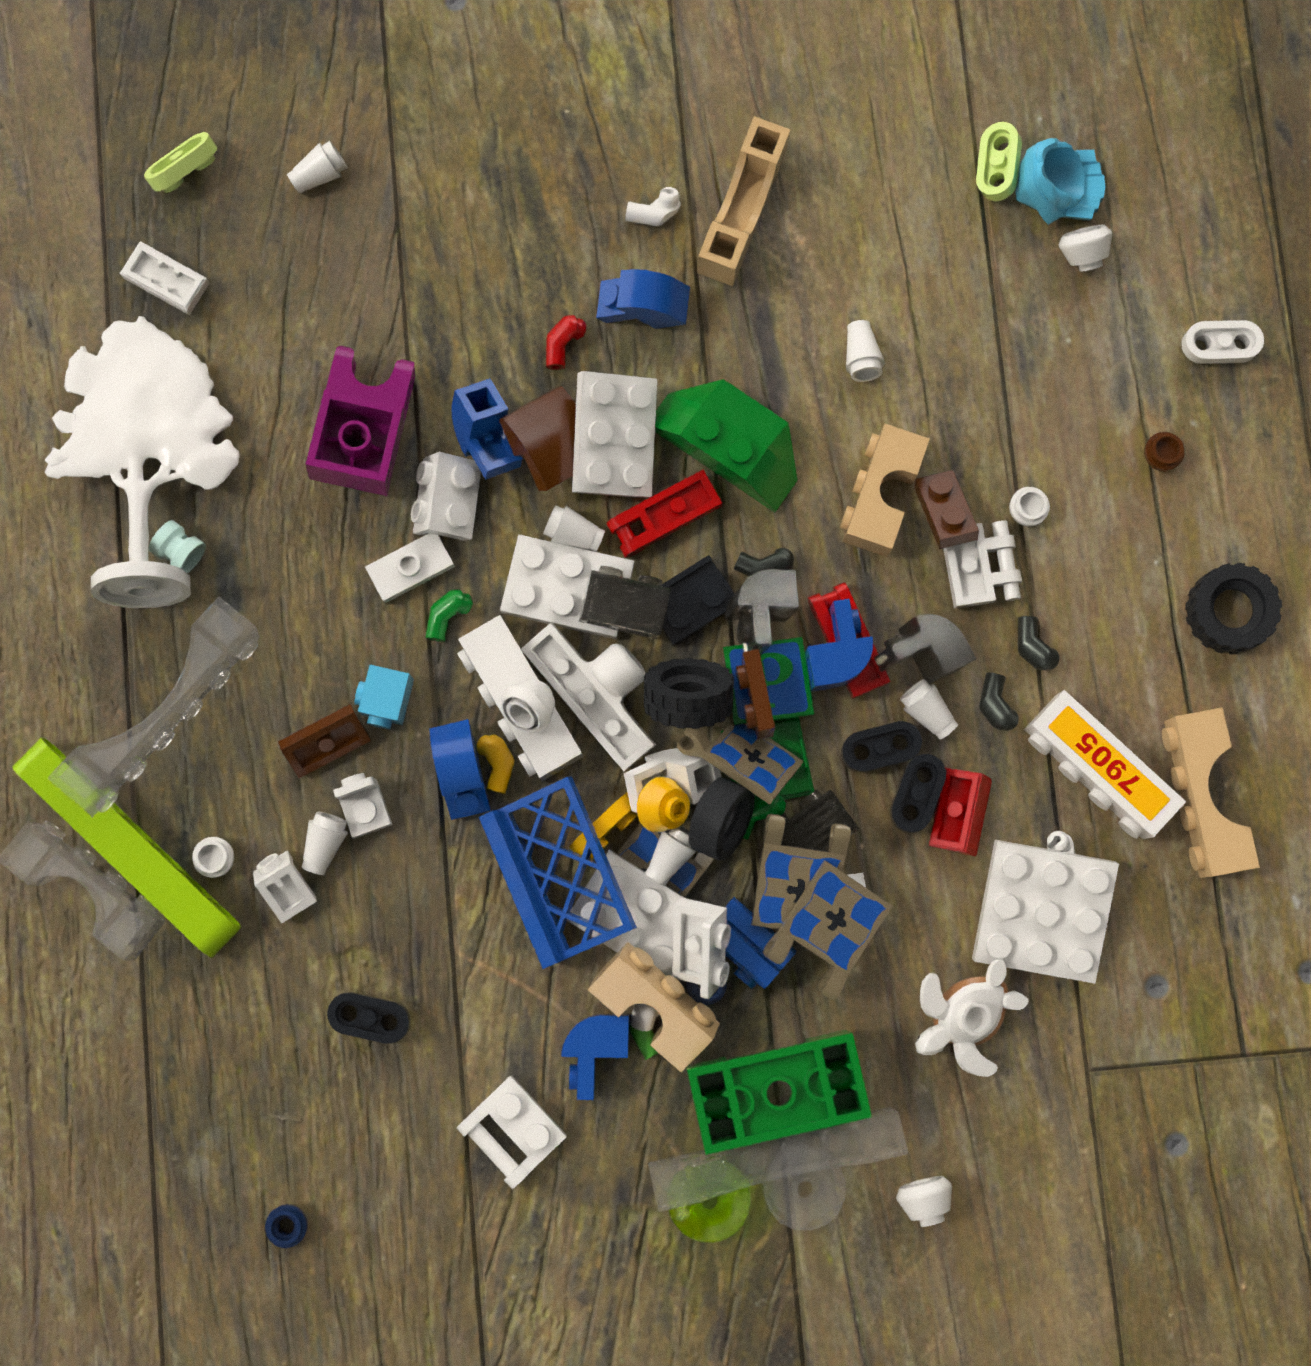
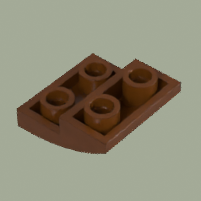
[499,386,576,491]

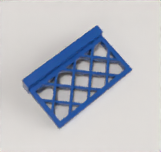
[479,776,637,969]

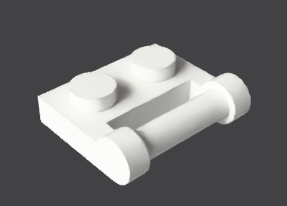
[456,1075,567,1189]

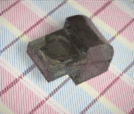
[725,569,799,657]
[874,614,977,685]

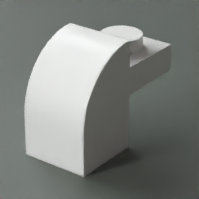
[623,748,722,813]

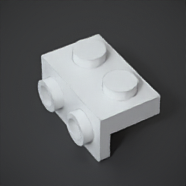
[411,452,481,541]
[672,897,731,999]

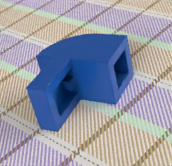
[596,269,690,329]
[452,378,523,480]
[805,599,873,692]
[429,719,491,820]
[561,1014,629,1100]

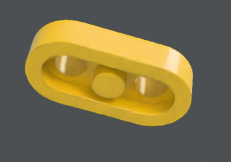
[569,792,638,859]

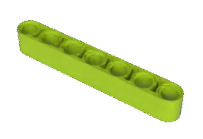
[12,737,241,958]

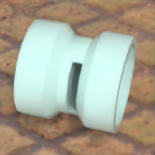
[149,520,206,573]

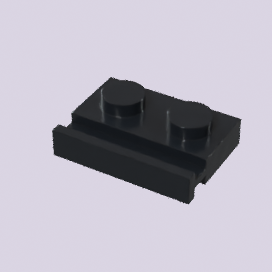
[642,555,740,647]

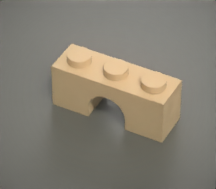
[839,423,930,557]
[588,941,720,1072]

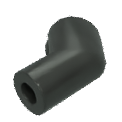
[734,548,794,583]
[1017,616,1060,671]
[979,673,1019,731]

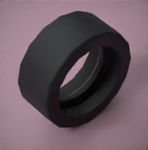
[689,778,754,861]

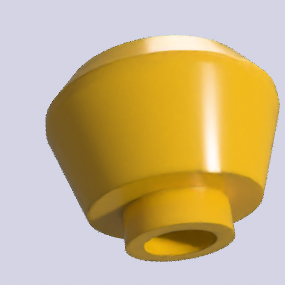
[637,777,690,833]

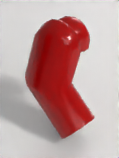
[546,315,587,370]

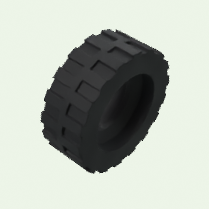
[1185,563,1282,654]
[644,658,734,729]

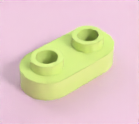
[976,122,1022,201]
[144,132,217,193]

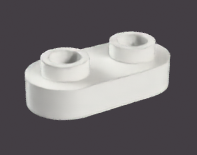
[1182,320,1264,364]

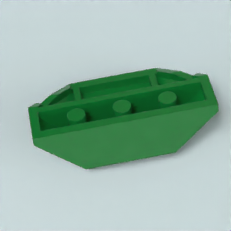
[655,379,798,513]

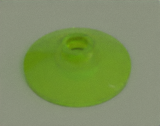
[667,1156,751,1243]

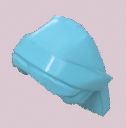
[1015,138,1105,225]

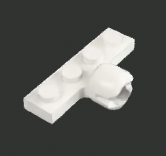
[521,623,656,771]

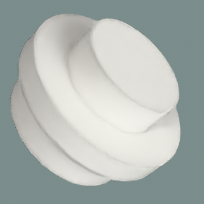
[1009,487,1050,527]
[192,837,234,878]

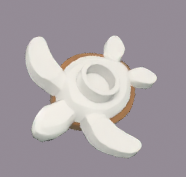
[915,960,1029,1077]

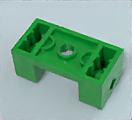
[686,1030,872,1155]

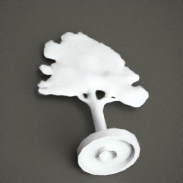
[45,316,240,608]

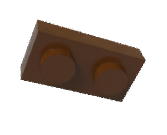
[914,470,979,549]
[736,649,775,740]
[278,704,371,778]

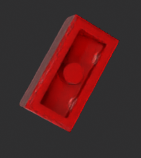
[929,768,992,857]

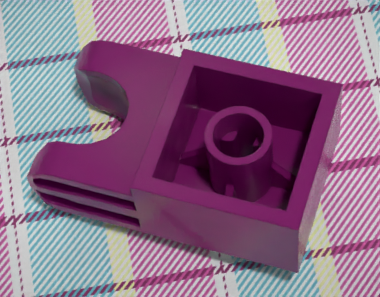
[305,345,415,496]

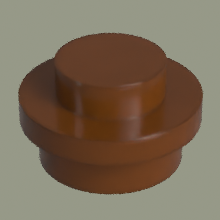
[1144,432,1185,471]

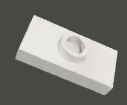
[120,241,210,315]
[365,533,455,603]

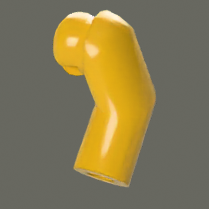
[476,735,515,794]

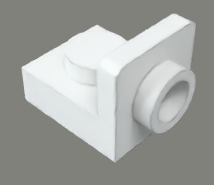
[333,773,393,839]
[253,851,317,923]

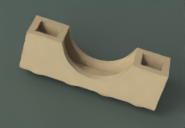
[697,116,791,286]
[1162,707,1260,878]

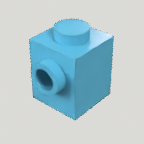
[354,665,414,729]

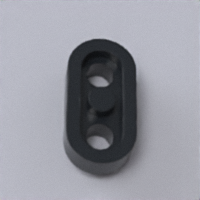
[841,721,922,773]
[890,754,946,833]
[327,992,411,1044]

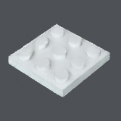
[972,840,1119,984]

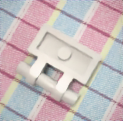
[943,521,1022,609]

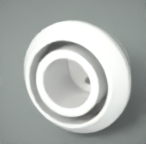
[1059,225,1112,271]
[501,679,555,733]
[896,1176,952,1227]

